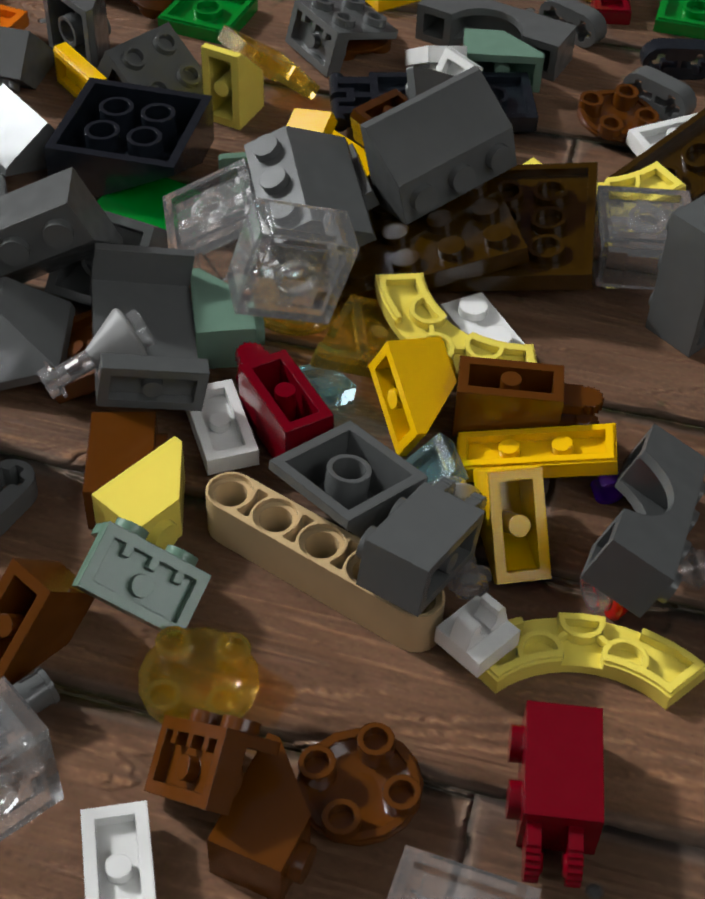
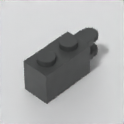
[356,477,487,617]

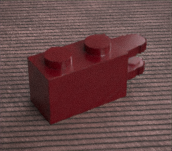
[235,341,334,458]
[505,700,605,889]

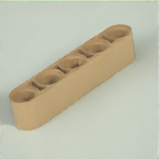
[205,472,445,653]

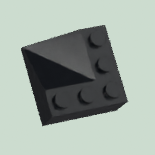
[44,78,214,198]

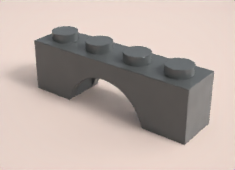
[415,0,577,81]
[580,423,705,618]

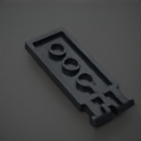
[329,72,538,134]

